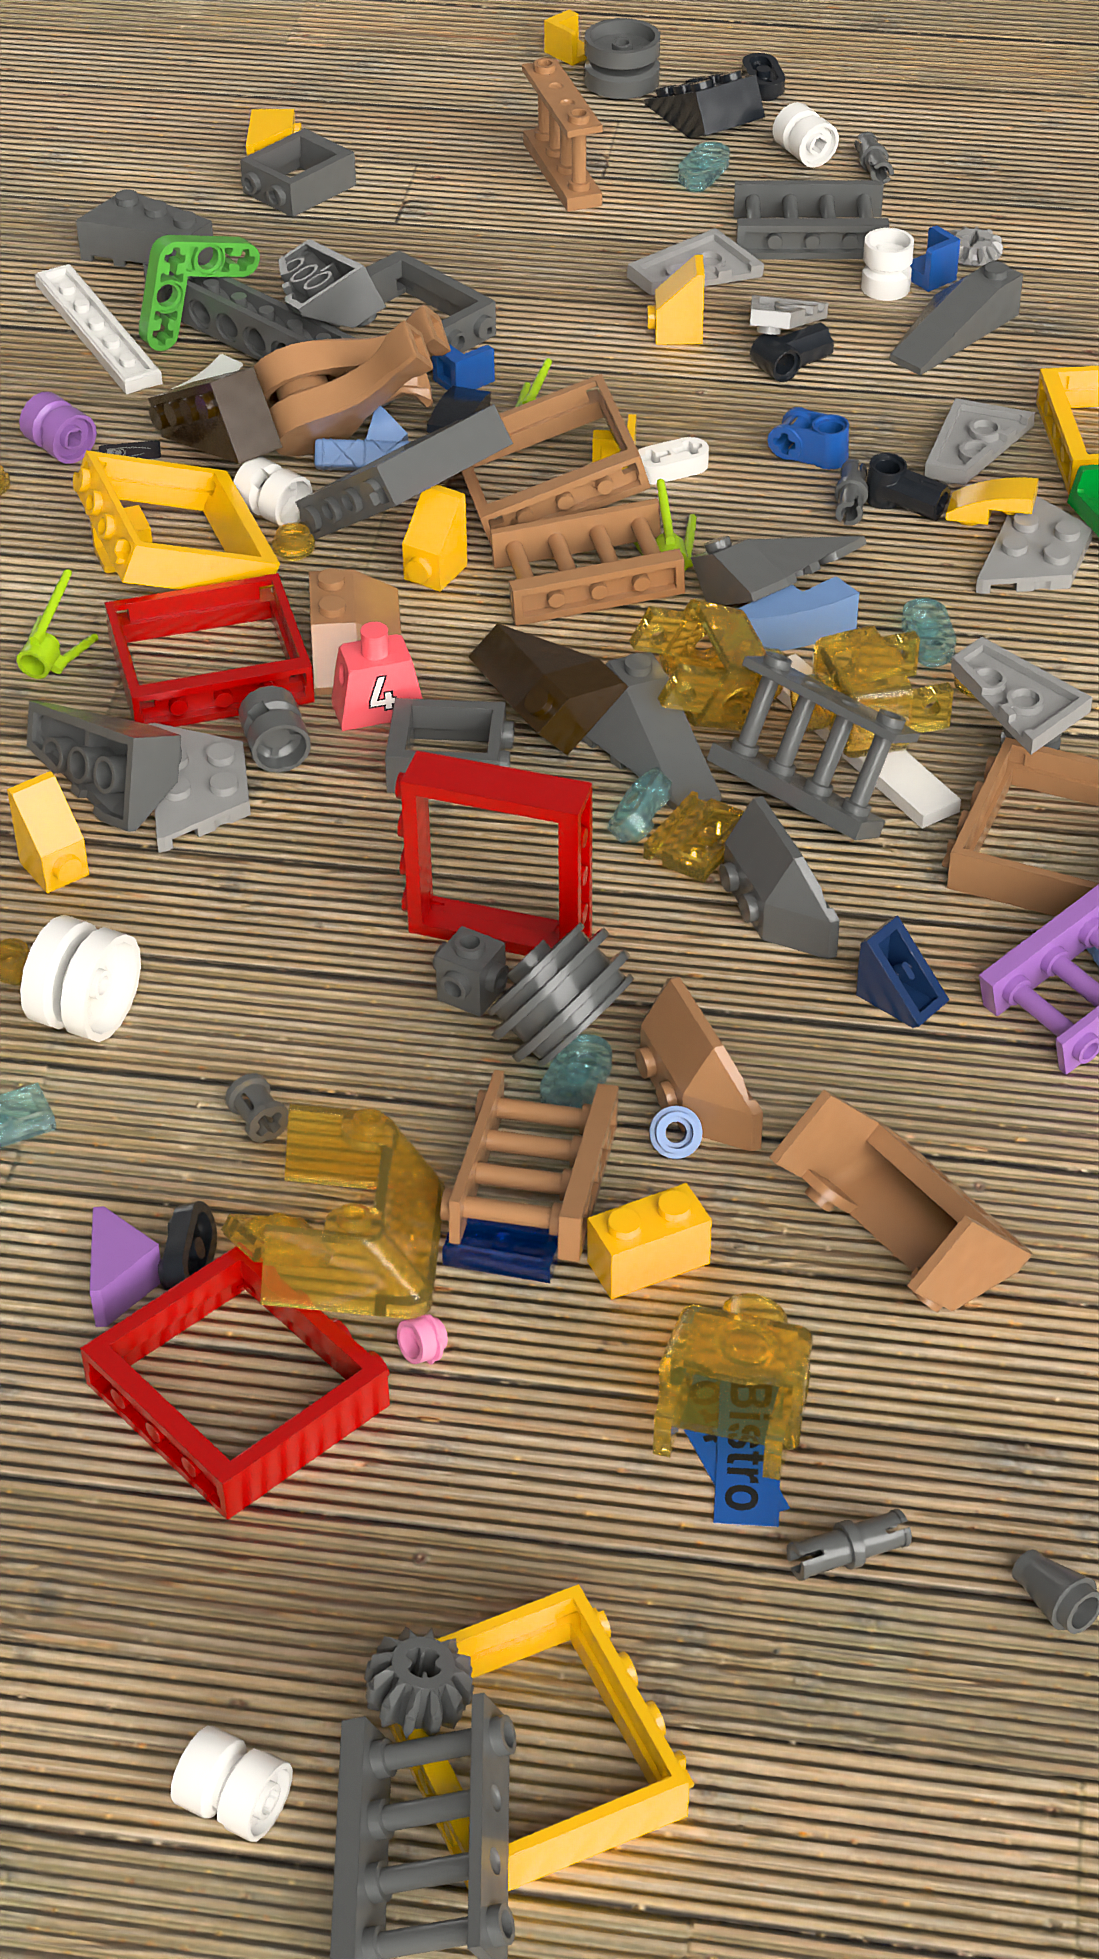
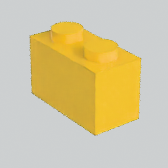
[587,1183,712,1300]

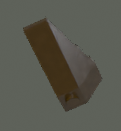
[468,623,629,756]

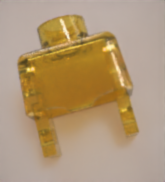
[629,599,784,731]
[790,625,954,758]
[653,1293,813,1480]

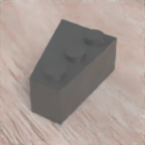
[76,189,213,267]

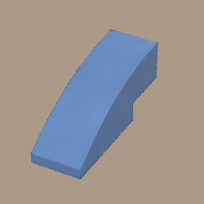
[721,576,859,656]

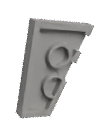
[627,228,764,295]
[750,295,829,335]
[924,398,1035,485]
[951,637,1093,755]

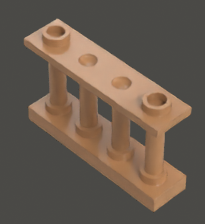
[522,58,603,212]
[490,498,685,626]
[440,1070,619,1262]

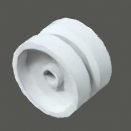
[20,915,141,1042]

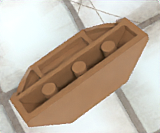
[309,568,401,695]
[635,976,763,1152]

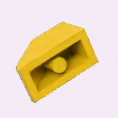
[246,109,302,156]
[647,255,705,345]
[402,485,468,592]
[7,771,89,893]

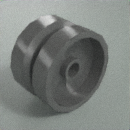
[584,18,661,99]

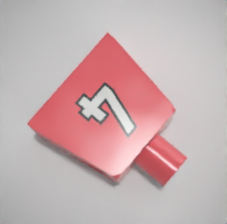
[332,622,423,731]

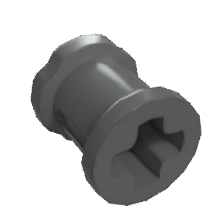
[225,1073,290,1143]

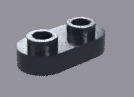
[742,53,785,101]
[158,1201,217,1291]

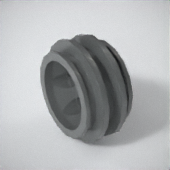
[487,922,634,1068]

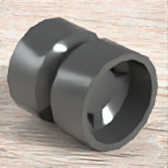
[238,686,311,773]

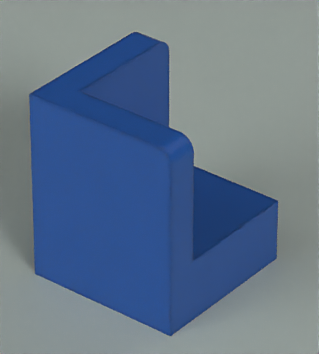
[910,225,960,292]
[432,344,495,390]

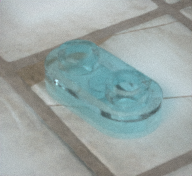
[678,142,730,192]
[901,598,956,668]
[607,767,672,843]
[540,1034,612,1108]

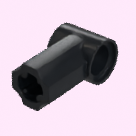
[750,322,834,382]
[866,453,951,521]

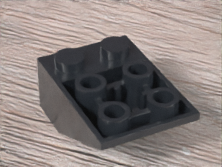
[644,70,765,138]

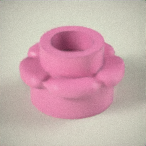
[397,1310,448,1365]

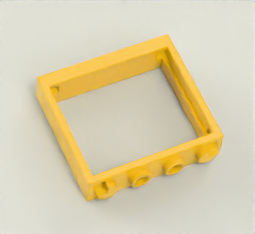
[1036,366,1099,495]
[73,450,280,590]
[389,1584,694,1891]

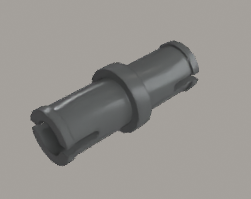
[854,131,894,184]
[835,459,868,526]
[786,1509,912,1581]

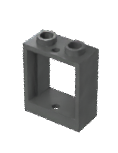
[240,128,356,218]
[385,698,514,793]

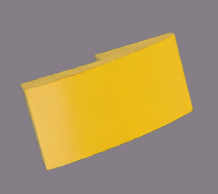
[946,477,1039,526]

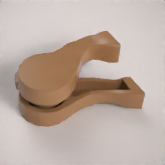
[254,304,451,456]

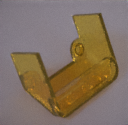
[260,1104,445,1319]

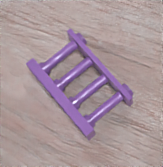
[979,884,1099,1075]

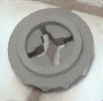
[949,226,1003,267]

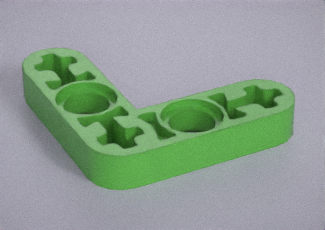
[139,235,260,351]

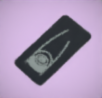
[99,440,161,460]

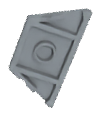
[976,496,1093,594]
[148,723,251,852]

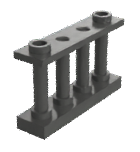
[734,180,889,260]
[707,651,920,840]
[330,1693,516,1959]

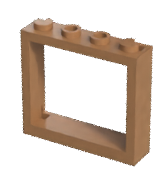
[461,374,651,549]
[942,737,1099,917]

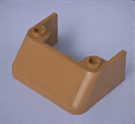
[769,1089,1033,1313]

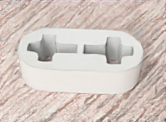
[638,437,709,484]

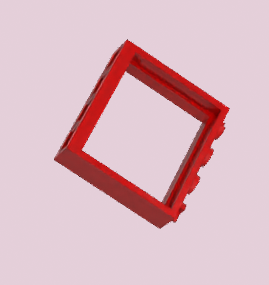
[104,573,315,727]
[395,750,592,956]
[80,1242,390,1520]

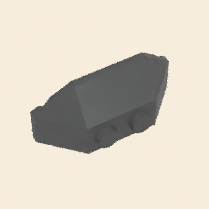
[719,796,840,959]

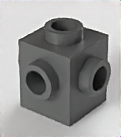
[433,926,509,1017]

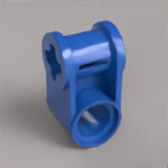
[767,407,849,470]

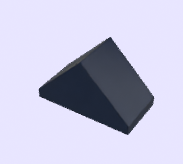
[856,915,950,1028]

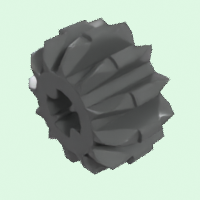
[364,1627,474,1739]

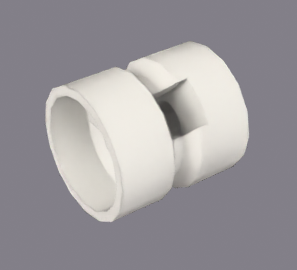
[773,102,839,168]
[861,228,914,301]
[234,456,312,528]
[171,1726,293,1842]

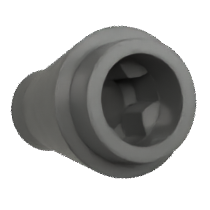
[1012,1549,1099,1634]

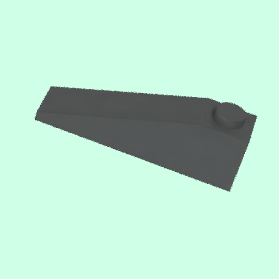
[278,239,386,328]
[890,260,1023,376]
[691,536,867,607]
[582,651,721,813]
[27,700,182,832]

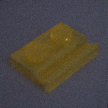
[643,791,744,882]

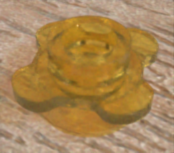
[0,938,30,986]

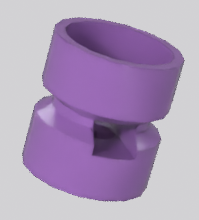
[19,392,97,464]

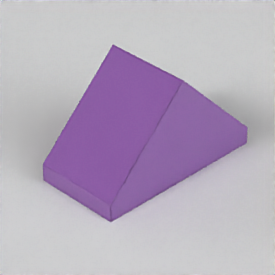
[90,1206,161,1327]

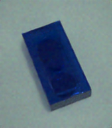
[442,1218,558,1283]

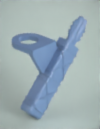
[314,406,411,471]

